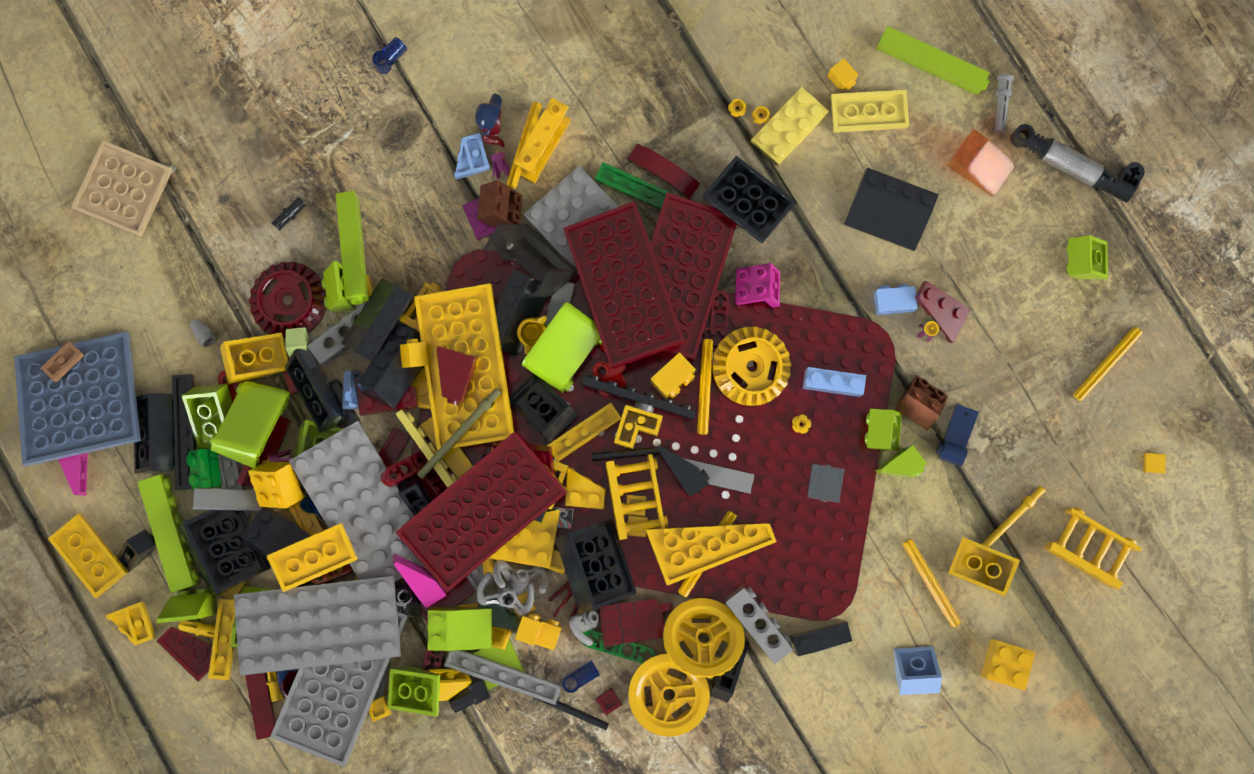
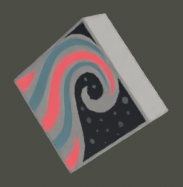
[554,507,574,529]

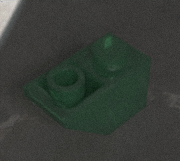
[478,598,520,630]

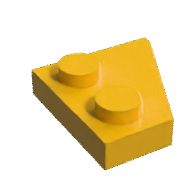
[565,468,606,509]
[106,601,156,646]

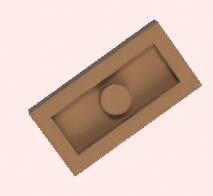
[41,341,85,382]

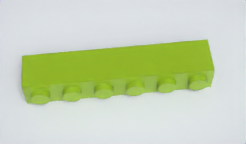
[137,474,200,593]

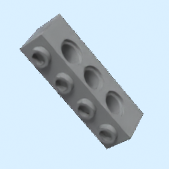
[307,302,366,367]
[725,585,793,664]

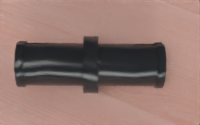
[271,197,307,231]

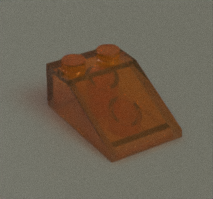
[947,129,1015,197]

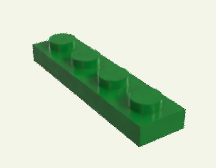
[595,162,670,210]

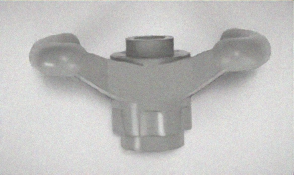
[493,560,549,596]
[476,572,535,615]
[569,604,610,646]

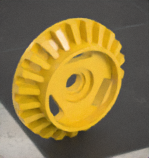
[712,327,791,406]
[663,598,745,678]
[628,653,710,737]

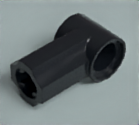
[449,679,491,713]

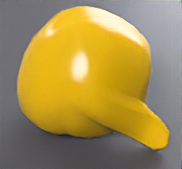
[517,316,547,355]

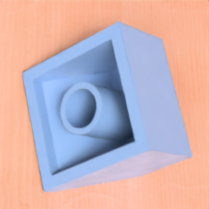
[894,646,942,695]

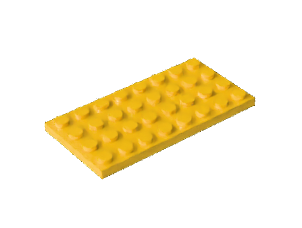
[414,284,514,450]

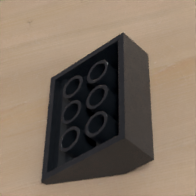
[702,156,797,244]
[844,167,939,251]
[179,510,271,598]
[555,519,637,614]

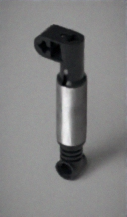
[1010,124,1145,203]

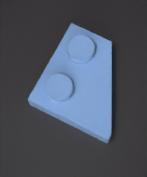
[454,133,490,180]
[342,370,361,410]

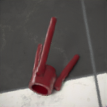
[549,580,577,620]

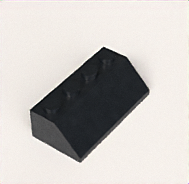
[495,270,551,357]
[341,278,415,362]
[357,322,424,409]
[285,349,346,433]
[134,393,175,474]

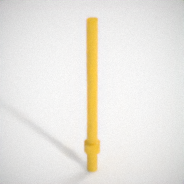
[982,486,1046,547]

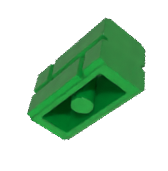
[187,449,222,491]

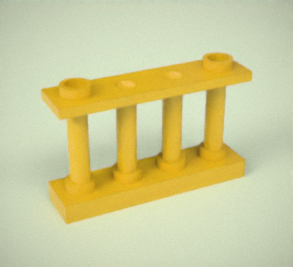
[514,98,571,184]
[605,454,668,540]
[1044,507,1142,589]

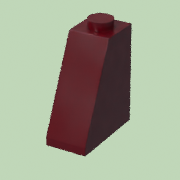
[436,346,478,406]

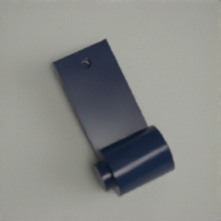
[936,404,979,467]

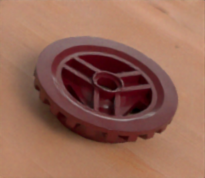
[249,262,327,339]

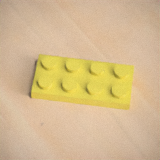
[751,87,829,166]
[830,90,909,133]

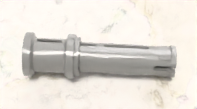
[993,74,1014,134]

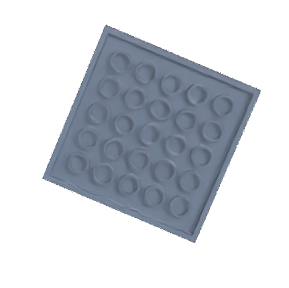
[14,332,141,466]

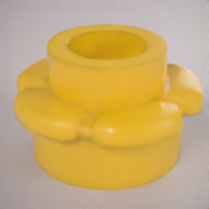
[728,99,747,117]
[752,106,770,124]
[792,415,811,434]

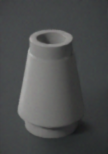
[189,319,216,347]

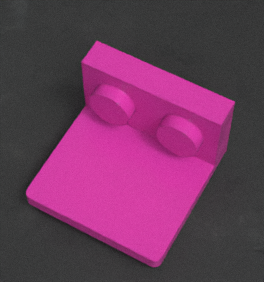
[735,263,780,308]

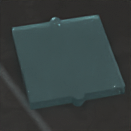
[807,464,844,503]

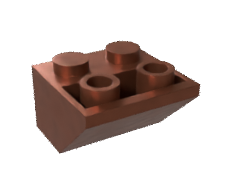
[477,180,523,230]
[895,375,948,430]

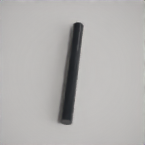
[592,446,669,461]
[534,698,609,730]

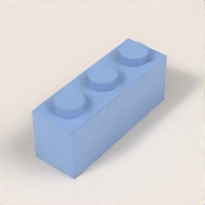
[803,367,866,397]

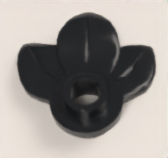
[395,581,421,616]

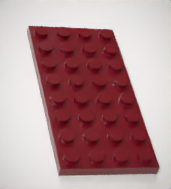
[650,192,737,360]
[563,201,685,369]
[395,430,568,592]

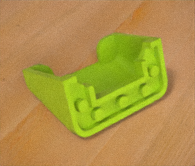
[522,302,602,393]
[209,380,290,468]

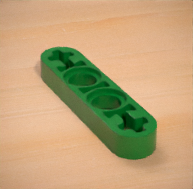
[582,629,655,664]

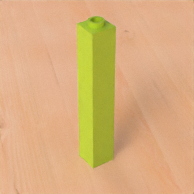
[876,26,990,95]
[336,190,369,305]

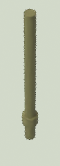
[417,388,502,479]

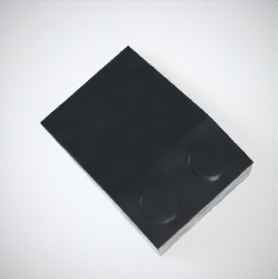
[509,374,578,443]
[240,507,311,558]

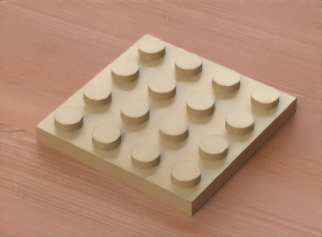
[71,140,173,237]

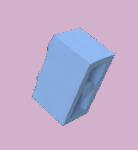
[873,284,917,315]

